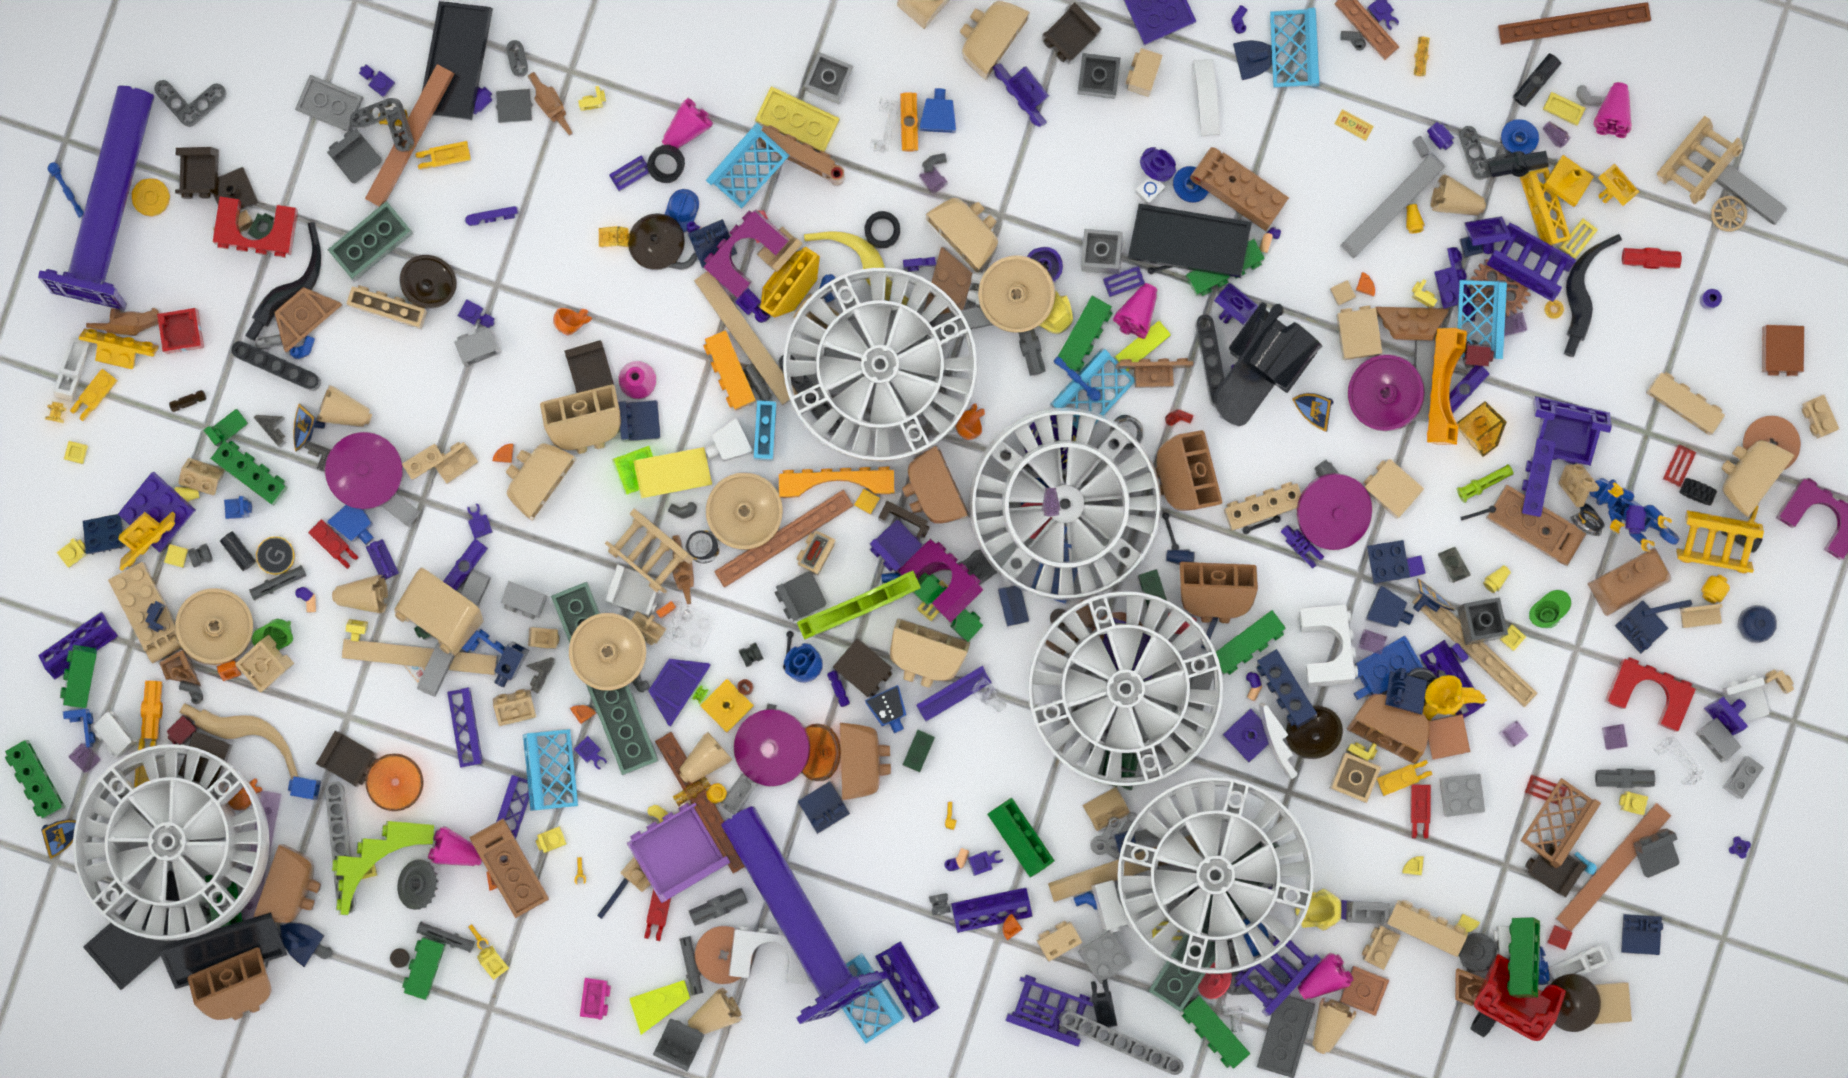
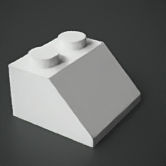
[93,711,138,757]

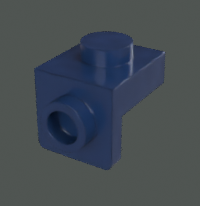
[145,601,166,632]

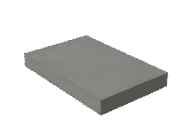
[295,75,363,132]

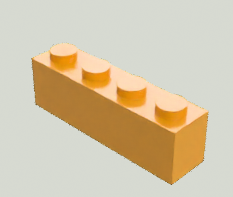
[703,330,756,411]

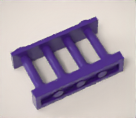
[1486,222,1576,302]
[1233,935,1321,1017]
[1005,975,1093,1047]

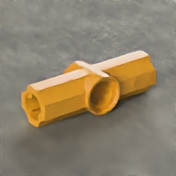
[900,92,918,152]
[140,680,163,739]

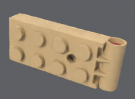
[108,562,181,664]

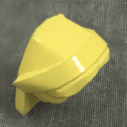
[1039,289,1073,334]
[1295,889,1341,931]

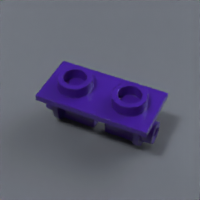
[366,539,399,580]

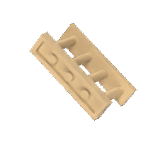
[1656,115,1743,205]
[605,508,694,594]

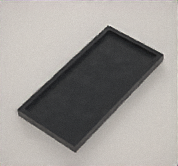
[422,1,493,121]
[1128,203,1252,278]
[83,870,209,990]
[158,912,287,989]

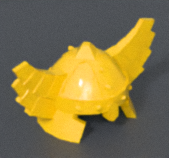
[1422,675,1487,721]

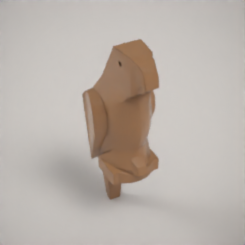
[528,72,573,136]
[86,308,159,336]
[669,535,694,605]

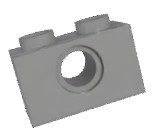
[1723,756,1765,799]

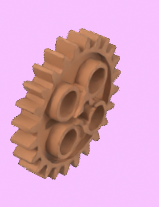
[1469,256,1531,317]

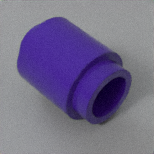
[474,86,493,115]
[1427,122,1455,151]
[1700,289,1722,310]
[1625,505,1646,534]

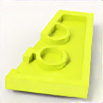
[629,980,690,1035]

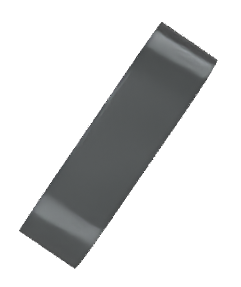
[506,40,528,77]

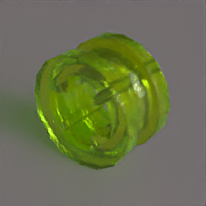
[692,685,709,704]

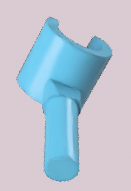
[1574,851,1597,875]

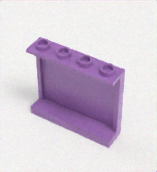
[627,803,730,903]

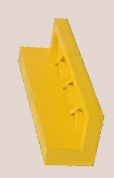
[1520,167,1571,246]

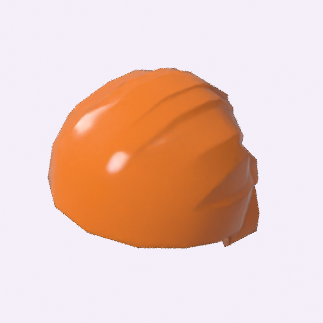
[553,308,592,335]
[955,403,985,440]
[225,778,262,811]

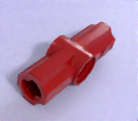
[1622,248,1682,269]

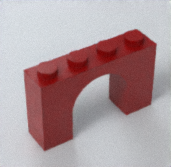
[212,197,298,258]
[1604,657,1696,732]

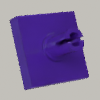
[1464,216,1511,254]
[1214,283,1258,325]
[1704,697,1748,736]
[1222,708,1269,763]

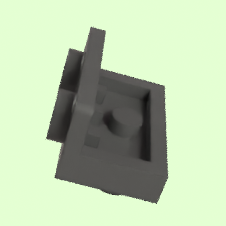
[957,549,998,585]

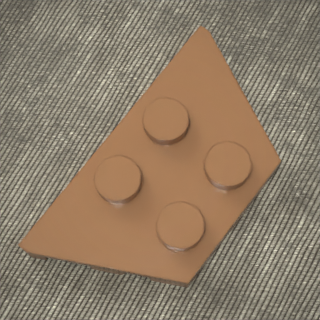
[923,247,973,315]
[274,287,342,353]
[1375,307,1449,340]

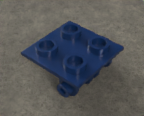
[688,219,737,269]
[83,514,126,555]
[1367,540,1410,584]
[1615,600,1669,654]
[1385,668,1427,715]
[798,781,850,834]
[1621,914,1663,955]

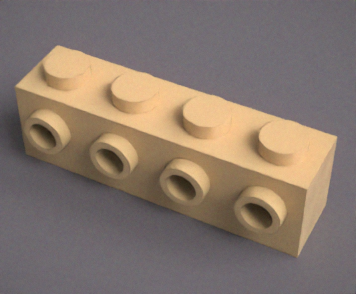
[346,285,428,330]
[1646,372,1725,436]
[1224,482,1301,531]
[1387,900,1468,957]

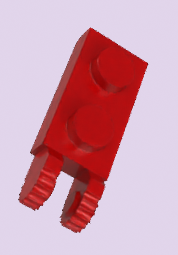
[308,519,359,569]
[1410,784,1431,839]
[644,889,672,941]

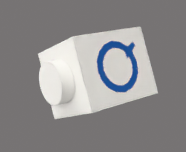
[1135,177,1165,205]

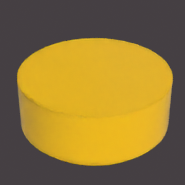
[706,783,727,804]

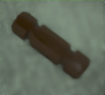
[169,390,207,412]

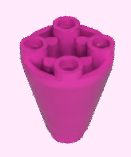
[1593,82,1632,138]
[662,97,714,149]
[1113,283,1158,339]
[618,361,656,399]
[428,826,482,866]
[1298,952,1354,1000]

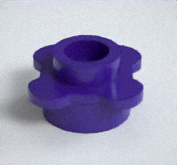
[1729,836,1751,859]

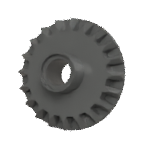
[397,860,439,910]

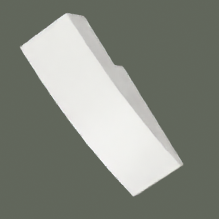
[53,337,90,402]
[1548,942,1613,980]

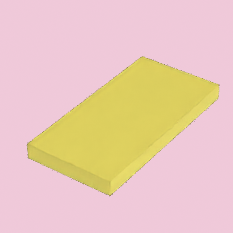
[755,86,840,152]
[633,447,712,499]

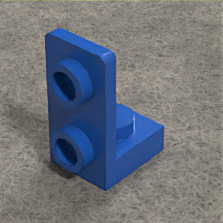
[224,496,252,519]
[462,629,505,654]
[63,709,96,748]

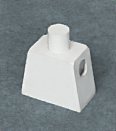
[705,418,753,461]

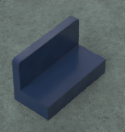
[998,586,1029,627]

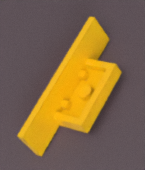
[79,328,159,369]
[118,511,175,571]

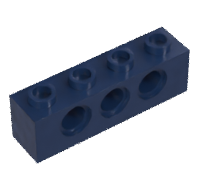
[1256,649,1317,729]

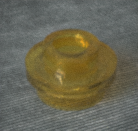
[1544,300,1564,319]

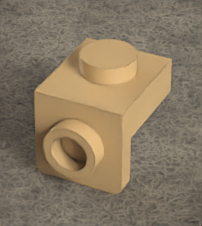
[528,627,559,649]
[1764,669,1794,694]

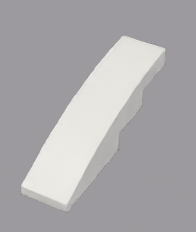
[1259,702,1298,779]

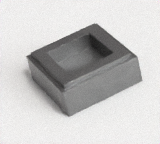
[1412,136,1429,158]

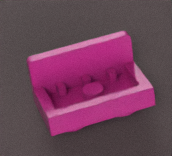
[580,978,611,1020]

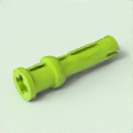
[1456,464,1514,503]

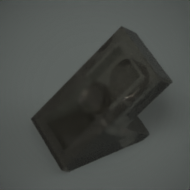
[253,415,286,448]
[304,441,331,470]
[1438,547,1471,583]
[526,657,556,694]

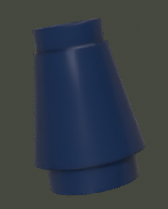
[1166,549,1195,565]

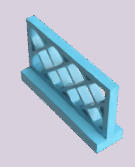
[1270,8,1320,88]
[705,123,790,209]
[1457,280,1507,359]
[1050,349,1134,430]
[522,729,578,811]
[842,953,905,1044]

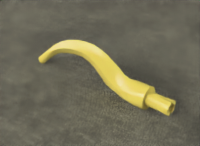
[804,231,909,306]

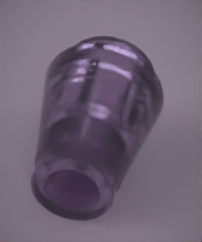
[1542,121,1571,149]
[1042,488,1061,517]

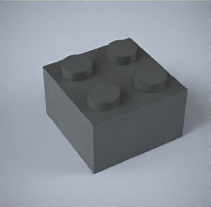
[1077,53,1121,99]
[1457,597,1508,645]

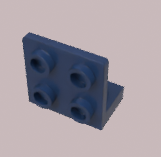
[618,400,661,442]

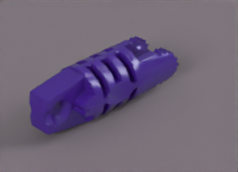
[1281,525,1324,568]

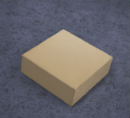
[1330,280,1356,306]

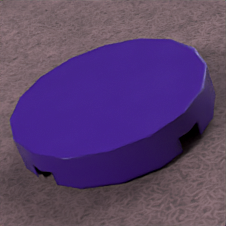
[1140,147,1176,182]

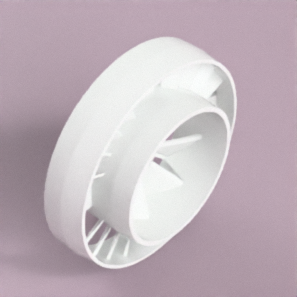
[783,268,977,461]
[969,408,1161,600]
[1028,591,1223,786]
[73,744,269,941]
[1118,777,1314,974]

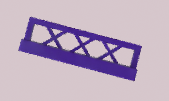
[38,612,118,680]
[1419,640,1485,718]
[916,666,992,722]
[447,687,483,768]
[496,775,529,839]
[951,887,1033,933]
[875,941,940,1023]

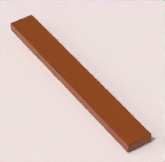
[1498,2,1651,45]
[655,732,745,874]

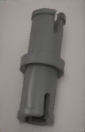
[743,364,773,401]

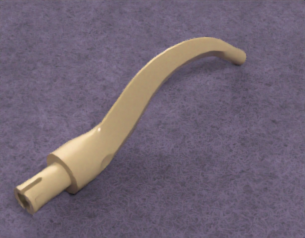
[179,703,298,779]

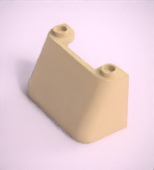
[394,567,484,656]

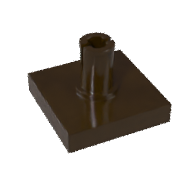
[213,167,259,210]

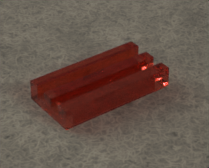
[1662,444,1697,487]
[1524,774,1567,805]

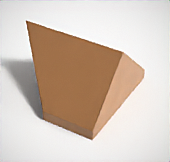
[159,650,201,686]
[1455,968,1484,1006]

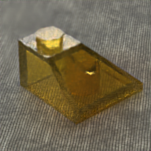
[1457,401,1507,457]

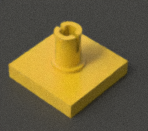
[1543,155,1594,207]
[1598,163,1640,206]
[700,679,754,733]

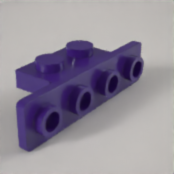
[992,63,1049,127]
[1434,247,1476,322]
[1521,438,1556,517]

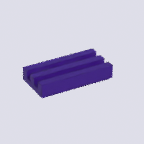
[609,155,649,192]
[1103,266,1145,297]
[1015,995,1058,1027]

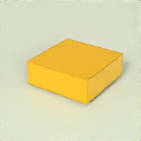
[854,489,880,515]

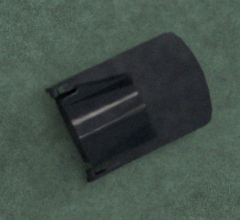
[1214,302,1323,426]

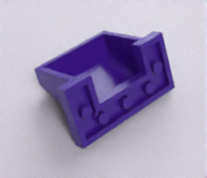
[1533,396,1612,466]

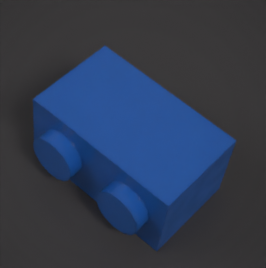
[288,776,321,800]

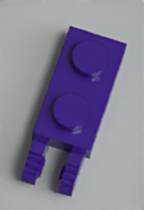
[465,206,519,226]

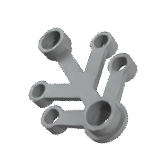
[1090,812,1158,860]

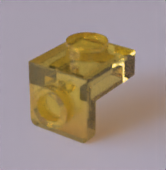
[599,226,629,248]

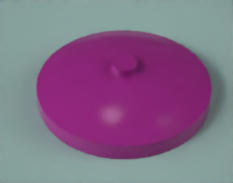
[1348,355,1425,432]
[325,432,403,509]
[1297,473,1372,550]
[734,709,810,786]

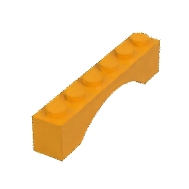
[1427,328,1467,445]
[779,467,895,498]

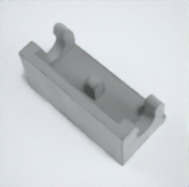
[1696,718,1742,763]
[720,774,758,815]
[1346,901,1390,924]

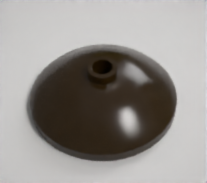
[628,213,685,270]
[399,255,457,309]
[1286,706,1343,759]
[1550,974,1601,1032]

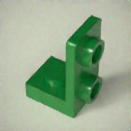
[203,409,248,447]

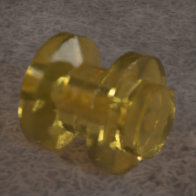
[44,401,67,423]

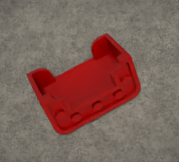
[1474,954,1566,1041]

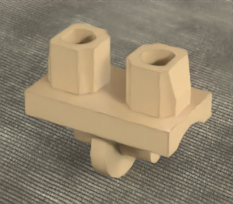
[631,611,666,645]

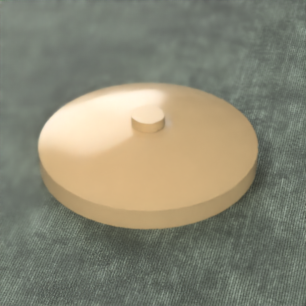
[978,255,1055,333]
[706,473,783,550]
[175,588,253,665]
[569,613,647,691]

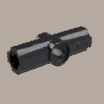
[1513,53,1562,107]
[1489,151,1549,177]

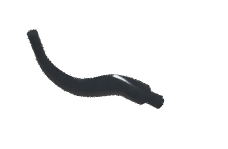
[245,222,321,342]
[1563,234,1622,357]

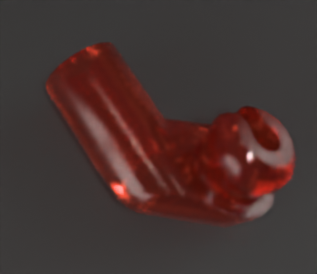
[1165,409,1194,426]

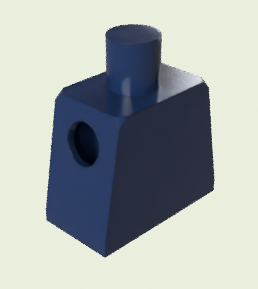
[1365,586,1414,628]
[494,641,530,687]

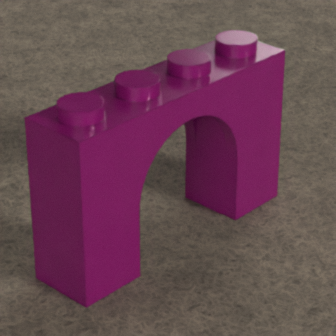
[703,209,790,298]
[1776,478,1848,560]
[898,538,983,623]

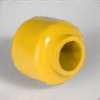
[1701,574,1730,604]

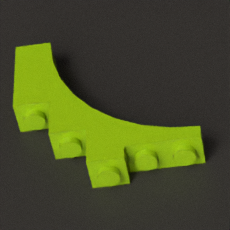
[797,571,921,640]
[332,821,434,915]

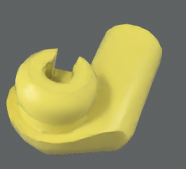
[647,805,668,823]

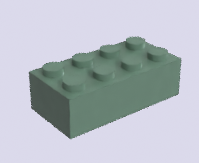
[327,201,413,282]

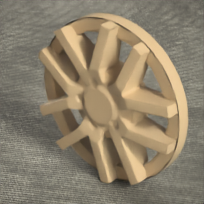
[1711,196,1747,232]

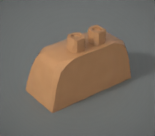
[1155,430,1223,511]
[902,446,970,524]
[1587,547,1671,616]
[1180,562,1258,624]
[1346,694,1430,764]
[840,723,891,800]
[253,844,321,923]
[188,947,272,1020]

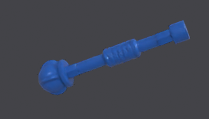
[47,162,84,218]
[1053,356,1101,402]

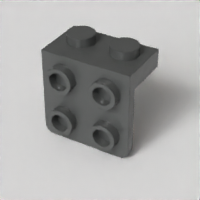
[327,128,382,184]
[774,571,826,622]
[1633,829,1680,878]
[653,1019,704,1072]

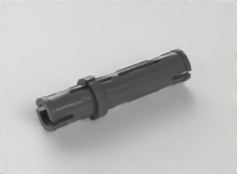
[249,565,307,601]
[416,922,475,953]
[679,936,704,995]

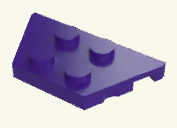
[648,659,711,727]

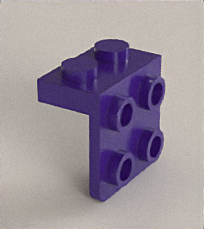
[869,520,922,573]

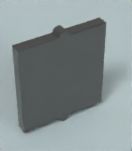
[495,89,533,123]

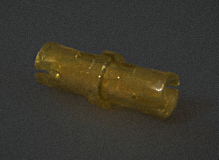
[1413,36,1430,76]
[672,777,711,807]

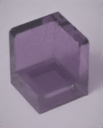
[918,166,948,196]
[1504,312,1527,338]
[1357,629,1387,655]
[1499,720,1529,748]
[1602,724,1628,750]
[68,743,101,773]

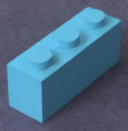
[754,400,777,461]

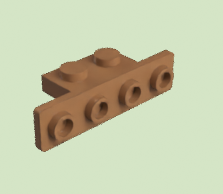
[1115,358,1194,388]

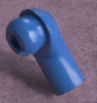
[290,336,315,359]

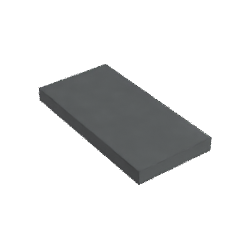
[1257,996,1315,1078]

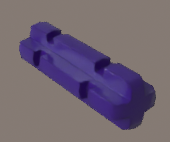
[827,670,850,707]

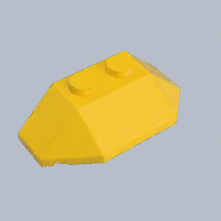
[760,247,820,318]

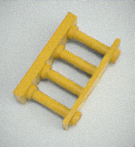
[1676,510,1764,574]

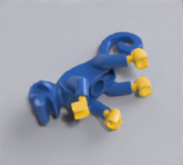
[1589,478,1680,552]

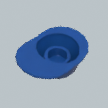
[665,189,699,233]

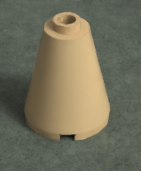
[1430,174,1486,216]
[316,385,372,427]
[332,575,388,613]
[679,732,733,783]
[687,988,742,1034]
[1312,998,1357,1054]

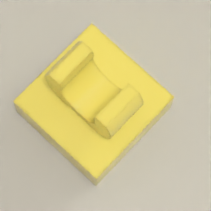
[345,619,368,642]

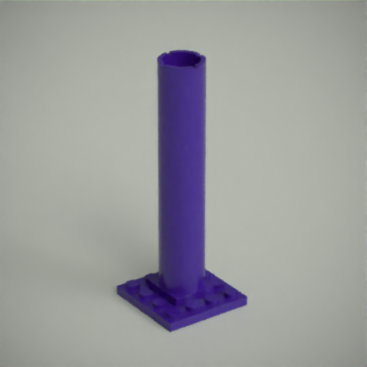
[38,85,154,311]
[721,806,889,1024]

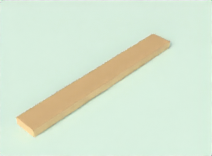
[694,271,798,405]
[1412,594,1538,707]
[342,639,497,675]
[1048,835,1200,902]

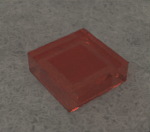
[1547,925,1572,950]

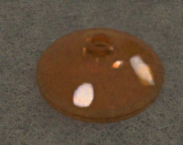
[802,723,841,781]
[365,753,424,811]

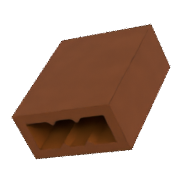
[1762,325,1804,377]

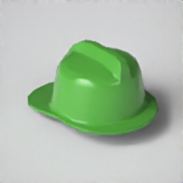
[1529,590,1571,628]
[252,618,293,650]

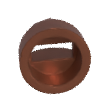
[737,679,754,695]

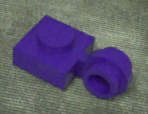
[359,64,395,98]
[735,288,770,323]
[457,299,495,328]

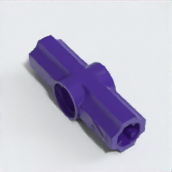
[1449,365,1490,413]
[443,539,488,591]

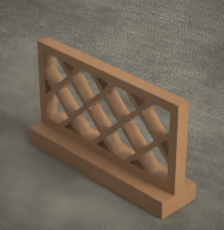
[1520,778,1601,868]

